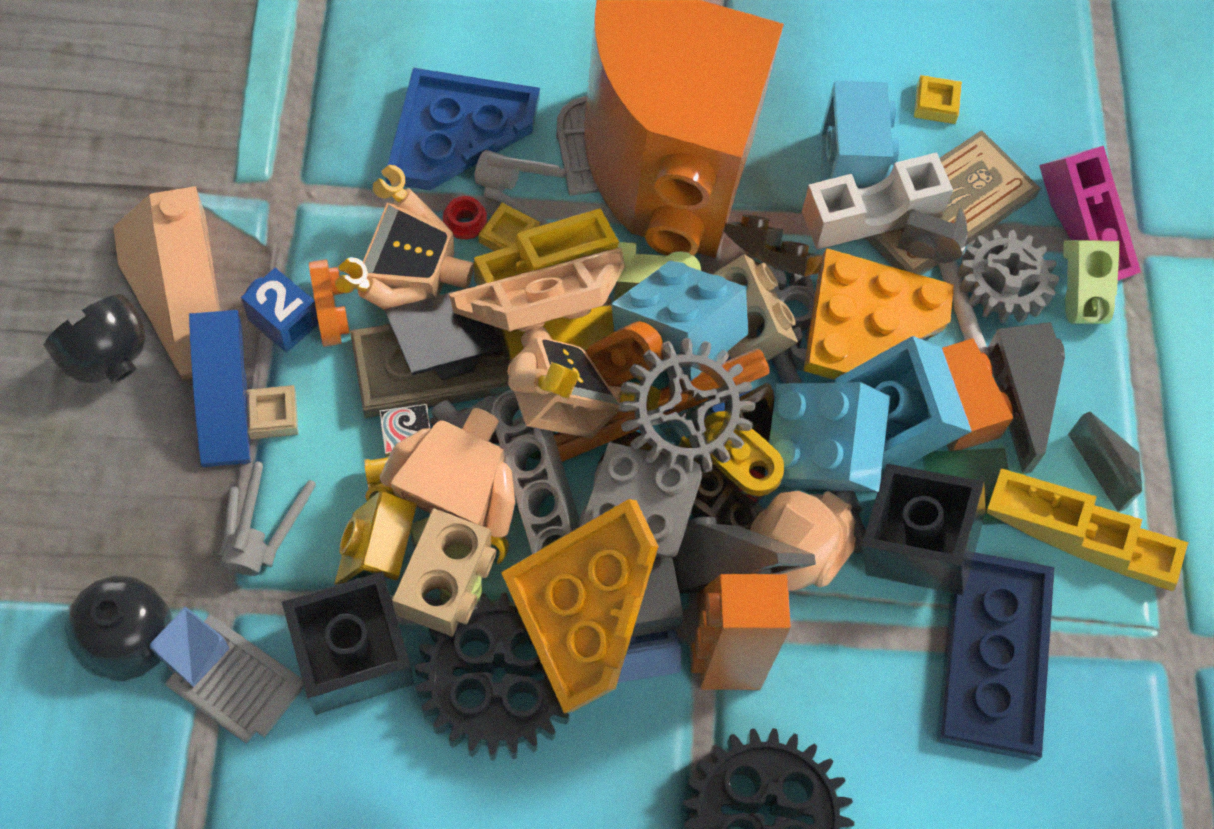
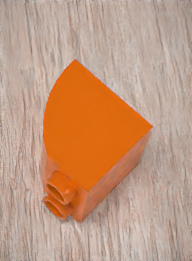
[584,0,784,258]

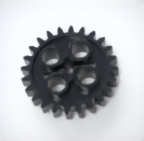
[415,592,569,761]
[681,728,854,829]

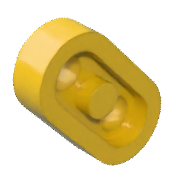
[703,411,784,496]

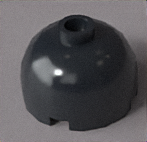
[43,294,145,384]
[64,575,172,682]

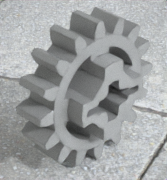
[957,230,1059,323]

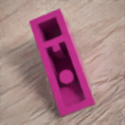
[1039,145,1141,281]

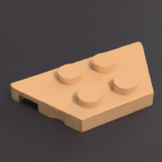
[449,248,625,331]

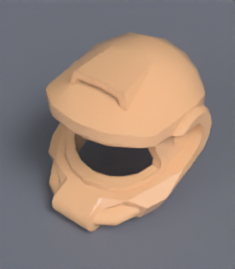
[750,491,856,591]

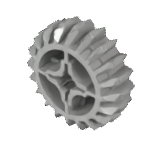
[618,338,755,472]

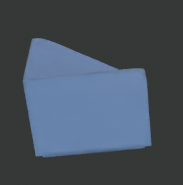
[150,607,230,687]

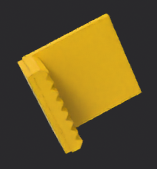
[334,491,417,585]

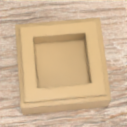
[246,385,299,439]

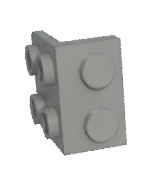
[578,442,703,559]

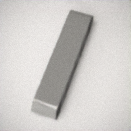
[491,390,580,554]

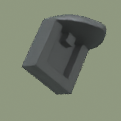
[897,207,968,263]

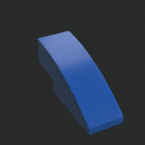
[189,310,251,467]

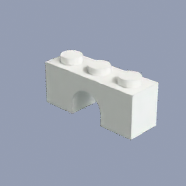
[802,152,953,250]

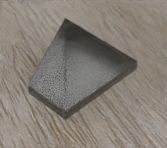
[1068,411,1143,512]

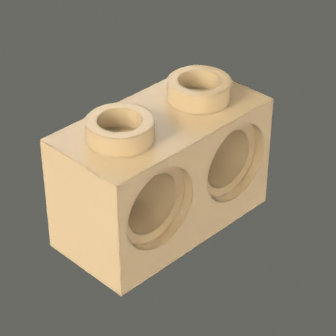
[712,254,798,361]
[392,508,497,637]

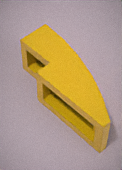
[474,208,619,286]

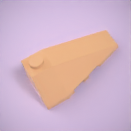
[113,186,220,380]

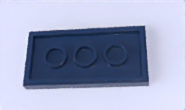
[936,552,1055,761]

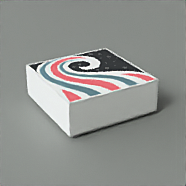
[379,404,430,457]

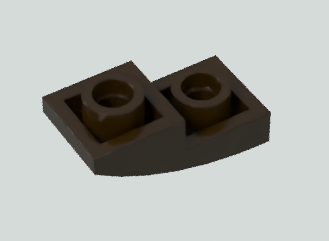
[724,215,823,276]
[691,458,765,530]

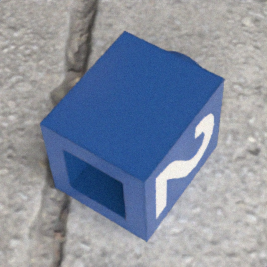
[241,267,319,353]

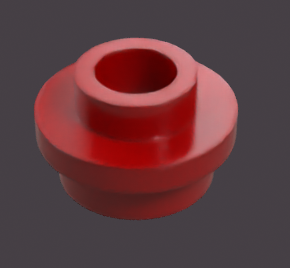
[442,196,487,240]

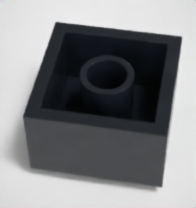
[861,464,986,595]
[282,571,415,715]

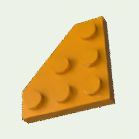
[803,248,954,380]
[501,499,659,713]

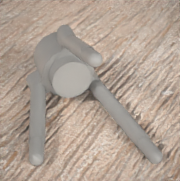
[475,150,567,226]
[219,461,316,576]

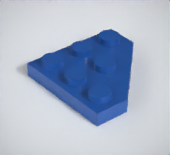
[386,68,540,191]

